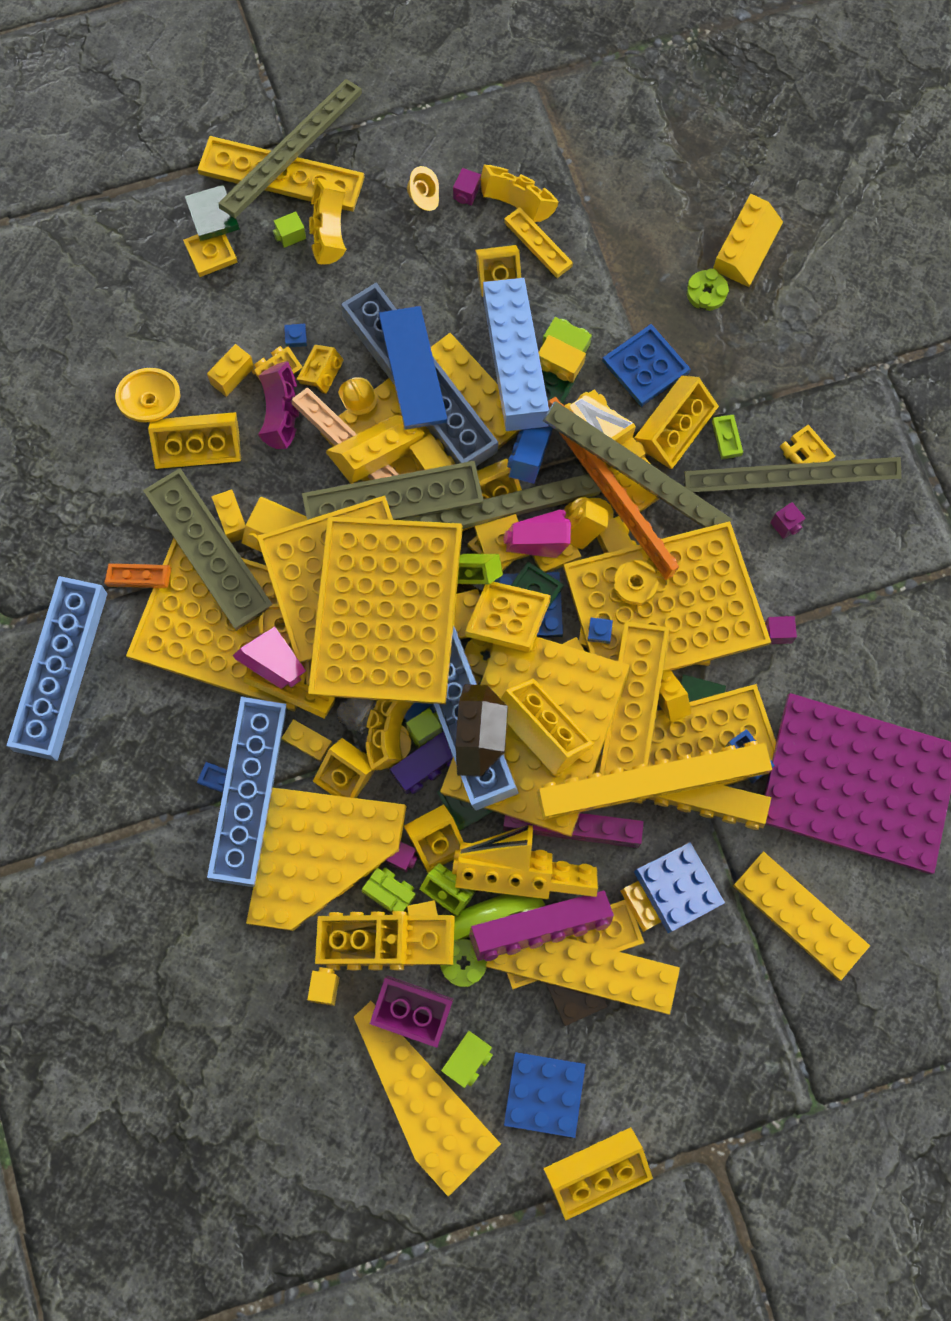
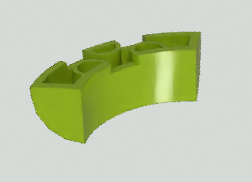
[454,894,545,941]

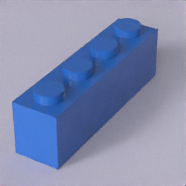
[507,425,553,484]

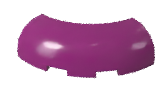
[258,361,299,449]

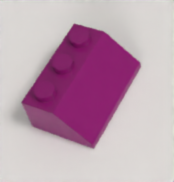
[369,976,454,1048]

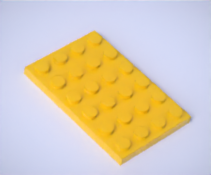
[648,684,776,805]

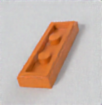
[104,564,172,588]

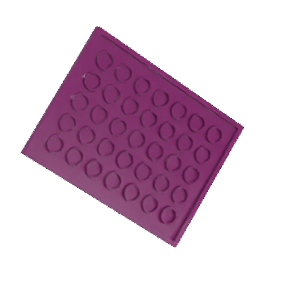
[764,693,951,874]

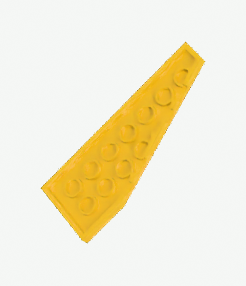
[354,1001,501,1197]

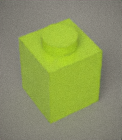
[273,212,306,248]

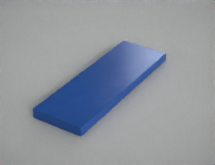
[379,306,448,430]

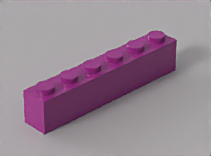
[503,813,644,848]
[469,890,614,961]

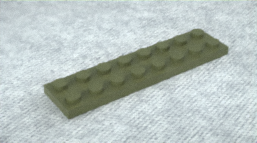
[302,461,484,520]
[143,468,273,631]

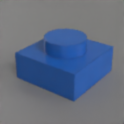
[284,324,307,347]
[587,617,613,644]

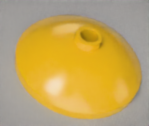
[115,368,180,422]

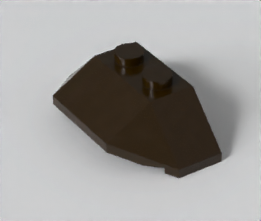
[455,684,508,777]

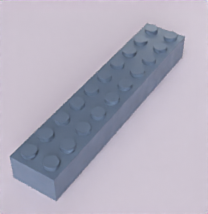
[341,283,498,466]

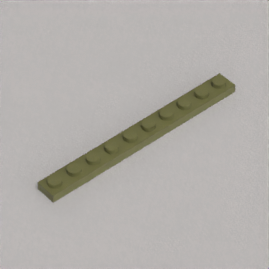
[218,79,362,218]
[543,401,732,528]
[684,457,901,492]
[402,474,601,529]

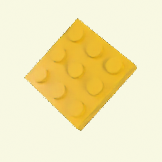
[465,582,551,653]

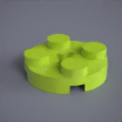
[687,268,729,311]
[440,939,487,987]

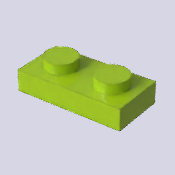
[712,414,743,460]

